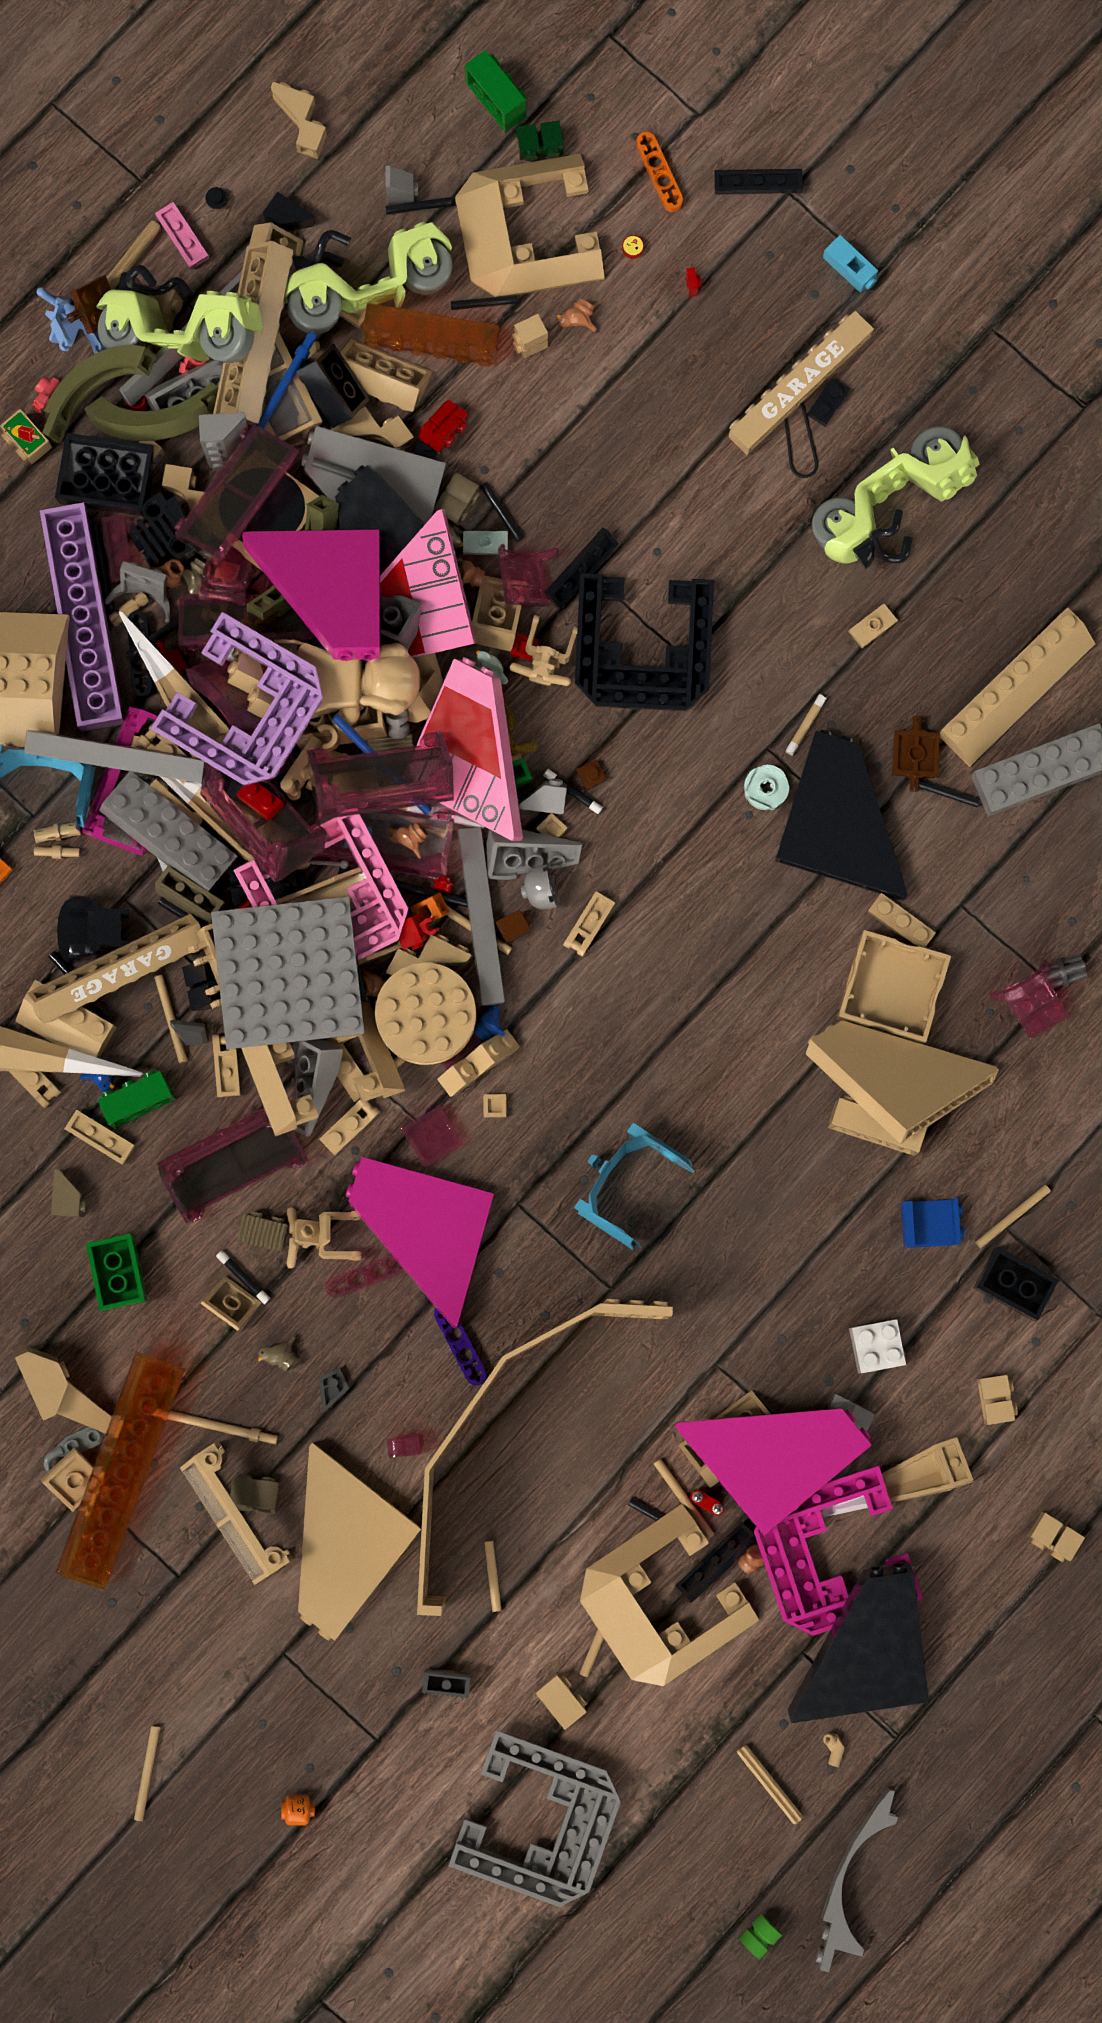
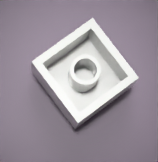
[849,1319,906,1374]

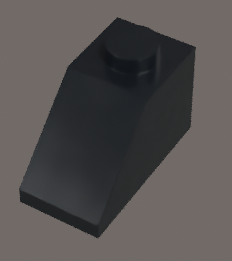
[263,192,315,232]

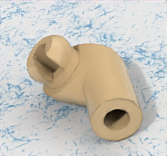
[823,1732,844,1767]

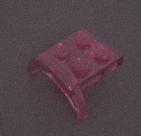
[498,544,559,607]
[989,960,1069,1039]

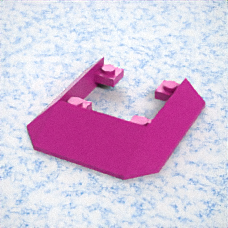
[754,1465,923,1636]

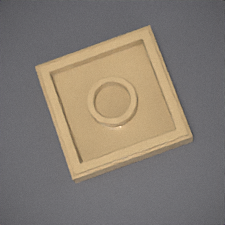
[40,1447,107,1512]

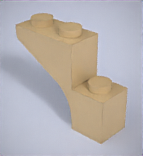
[271,82,327,159]
[330,407,414,451]
[162,464,215,543]
[227,648,275,718]
[386,934,472,977]
[437,1029,520,1097]

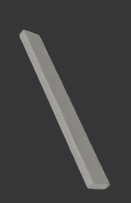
[119,271,242,406]
[24,730,206,783]
[458,827,505,1006]

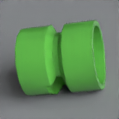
[738,1914,783,1960]

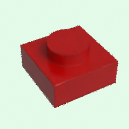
[685,267,702,297]
[510,633,538,662]

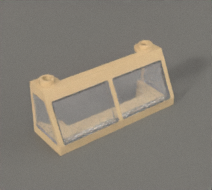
[256,331,322,456]
[180,1442,294,1585]

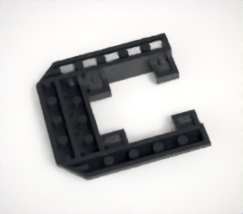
[575,573,714,711]

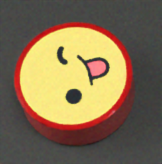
[622,235,644,259]

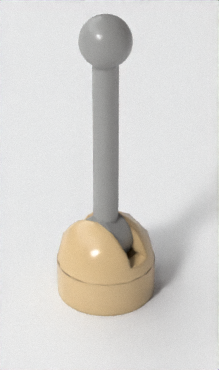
[294,852,349,870]

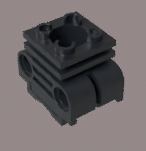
[130,492,204,567]

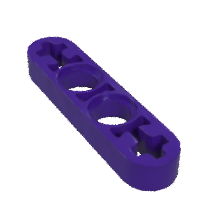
[434,1308,486,1385]

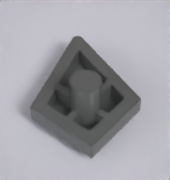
[170,1020,208,1045]
[319,1367,349,1412]

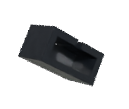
[182,962,221,1011]

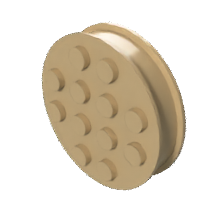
[375,963,476,1065]

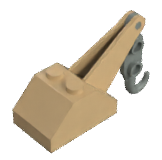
[13,1346,121,1473]

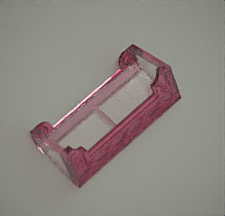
[312,793,455,879]

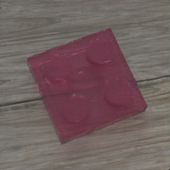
[401,1105,464,1168]

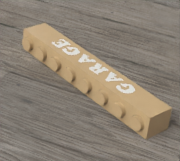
[729,311,874,455]
[27,914,201,1024]

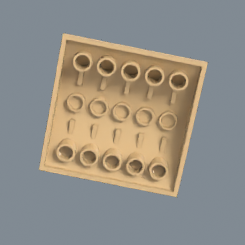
[0,612,70,747]

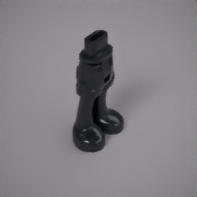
[229,867,307,909]

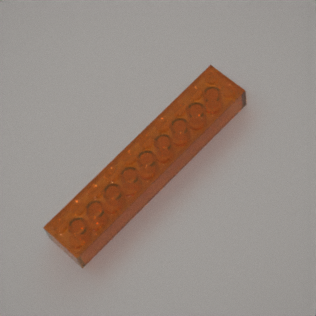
[55,1351,185,1590]

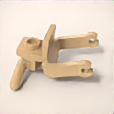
[510,615,577,686]
[287,1207,361,1268]

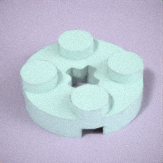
[744,765,789,810]

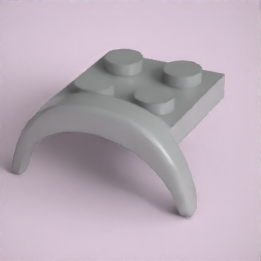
[105,561,170,623]

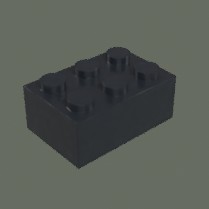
[296,343,370,428]
[973,1247,1059,1321]

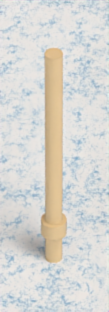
[142,1404,278,1445]

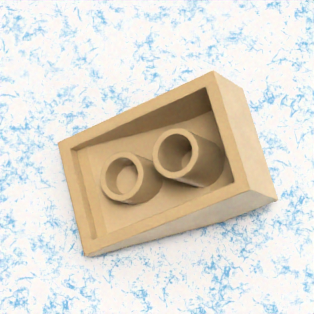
[472,575,526,651]

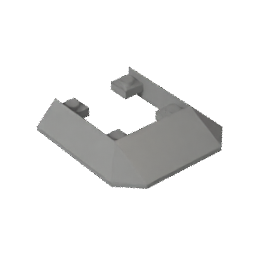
[448,1730,621,1907]

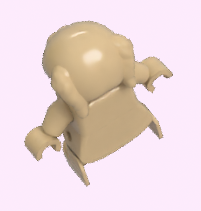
[274,640,420,751]

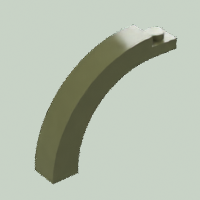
[42,345,157,443]
[84,382,218,441]
[247,495,339,620]

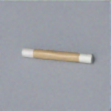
[785,694,827,756]

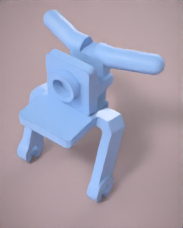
[37,287,105,354]

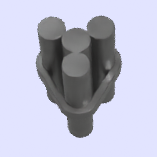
[1020,954,1088,991]

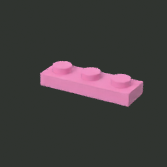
[155,202,209,270]

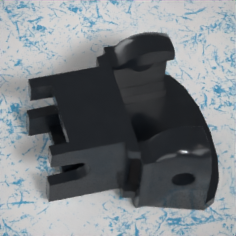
[57,895,129,964]

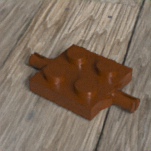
[67,275,118,334]
[892,716,940,792]

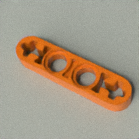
[636,132,683,212]

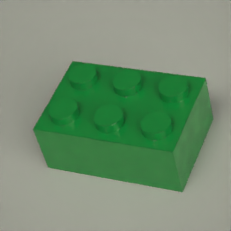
[464,49,527,133]
[97,1070,177,1129]
[86,1233,148,1312]

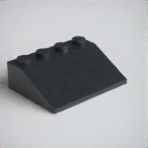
[55,433,154,516]

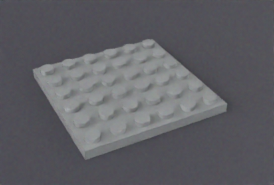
[211,897,364,1050]

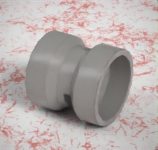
[385,710,410,739]

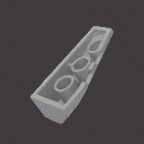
[144,359,223,411]
[486,829,582,880]
[291,1039,343,1137]

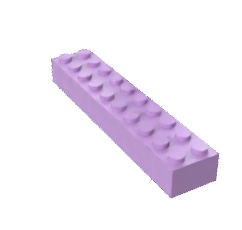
[40,502,125,732]

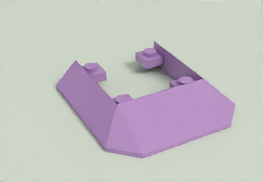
[151,612,324,786]

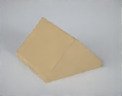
[201,1276,262,1331]

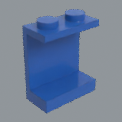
[900,1198,964,1248]

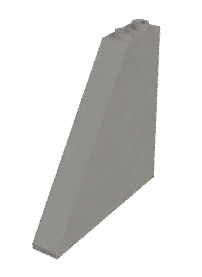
[301,426,446,524]

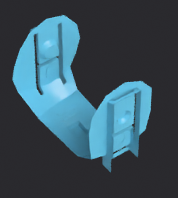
[0,744,96,832]
[574,1123,695,1251]

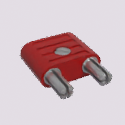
[689,1489,725,1516]

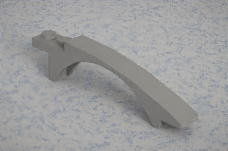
[815,1787,898,1972]

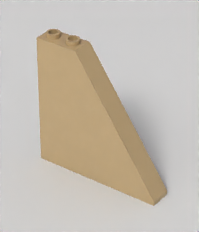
[806,1020,999,1144]
[298,1442,422,1641]

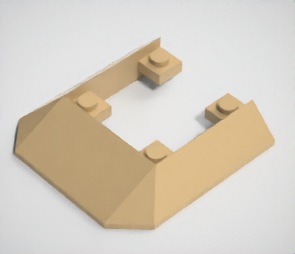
[455,154,604,297]
[241,997,405,1136]
[580,1504,759,1686]

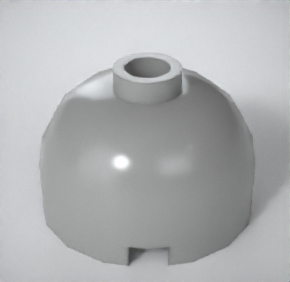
[521,863,559,910]

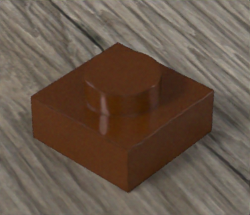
[576,760,606,791]

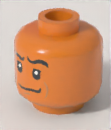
[281,1794,315,1826]

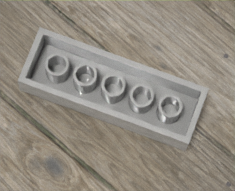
[971,723,1102,817]
[99,771,237,892]

